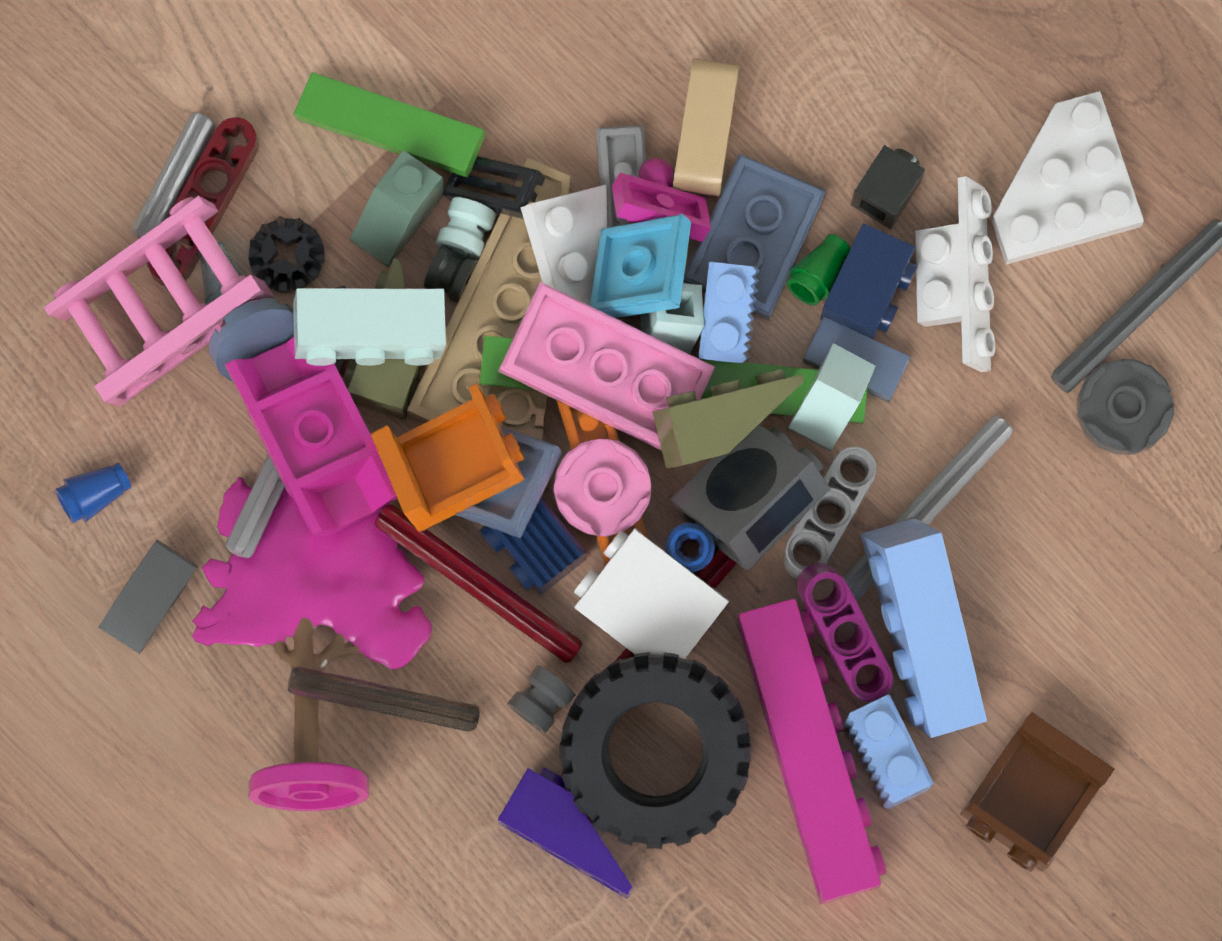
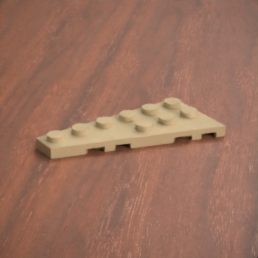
[407,157,571,441]

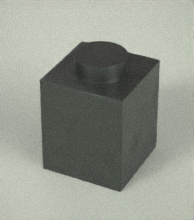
[851,145,925,229]

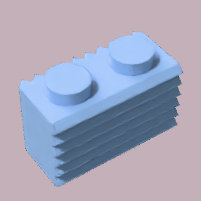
[699,262,760,363]
[843,695,934,809]

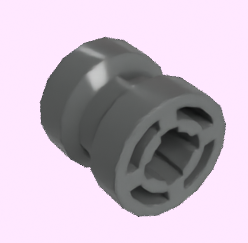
[507,665,576,734]

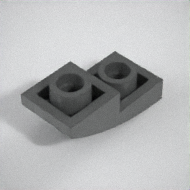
[99,539,198,654]

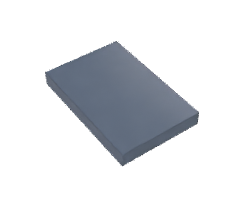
[683,154,826,321]

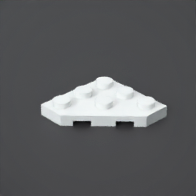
[992,91,1144,265]

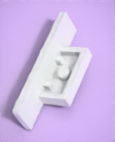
[915,176,995,372]

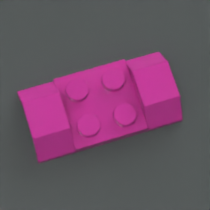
[225,337,398,538]

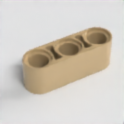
[673,58,740,197]

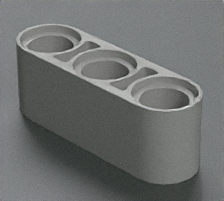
[783,446,877,580]

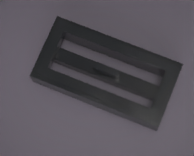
[443,156,545,219]

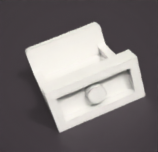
[573,528,729,659]

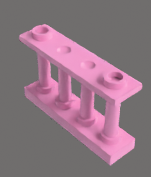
[44,196,275,407]

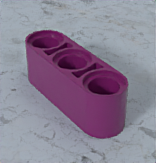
[797,563,893,702]

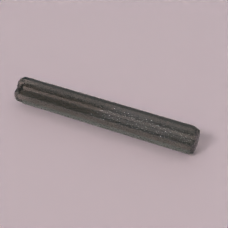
[288,666,480,732]

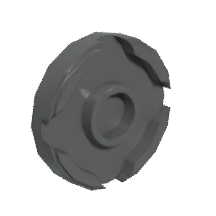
[1077,359,1174,455]

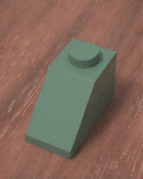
[350,150,444,268]

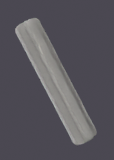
[132,112,215,238]

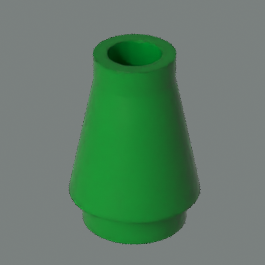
[787,234,851,306]

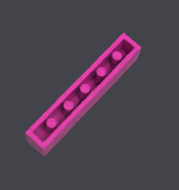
[737,598,886,905]

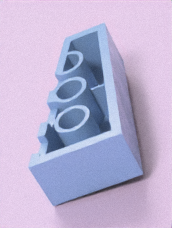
[860,518,987,738]

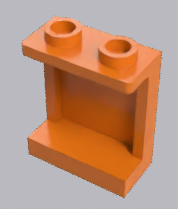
[371,383,525,532]

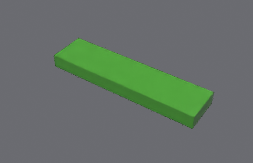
[293,72,486,178]

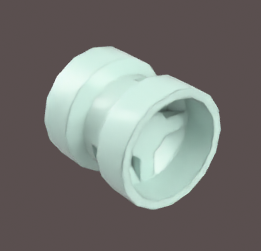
[436,197,497,260]

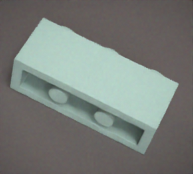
[293,288,446,366]

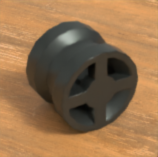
[424,245,478,303]

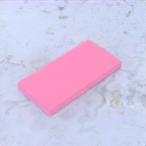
[498,282,715,451]

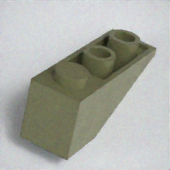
[343,258,421,420]
[652,369,804,468]

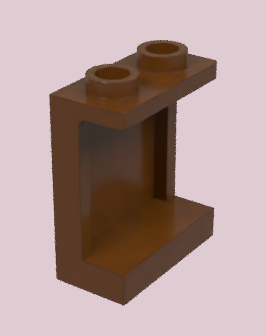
[960,712,1115,872]

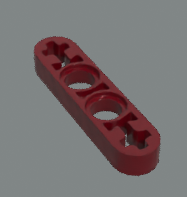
[147,117,259,286]

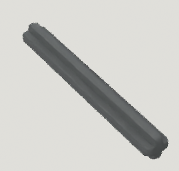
[1051,219,1222,393]

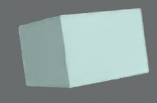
[787,343,876,451]

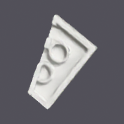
[521,185,607,306]

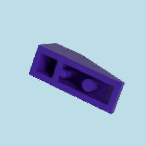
[498,767,633,899]

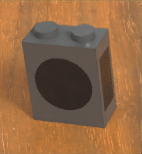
[670,424,830,571]

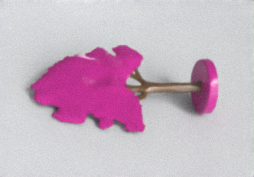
[192,477,432,811]

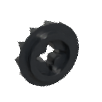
[248,216,325,292]

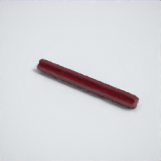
[375,504,583,663]

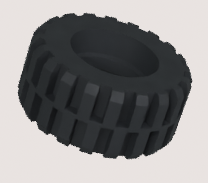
[559,652,751,849]

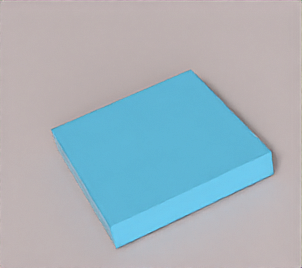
[590,214,691,318]

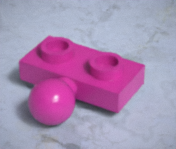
[612,158,711,242]

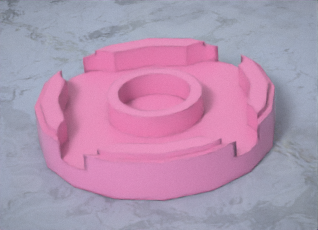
[553,439,651,537]

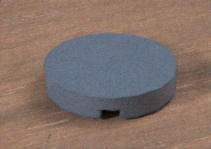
[209,298,294,382]

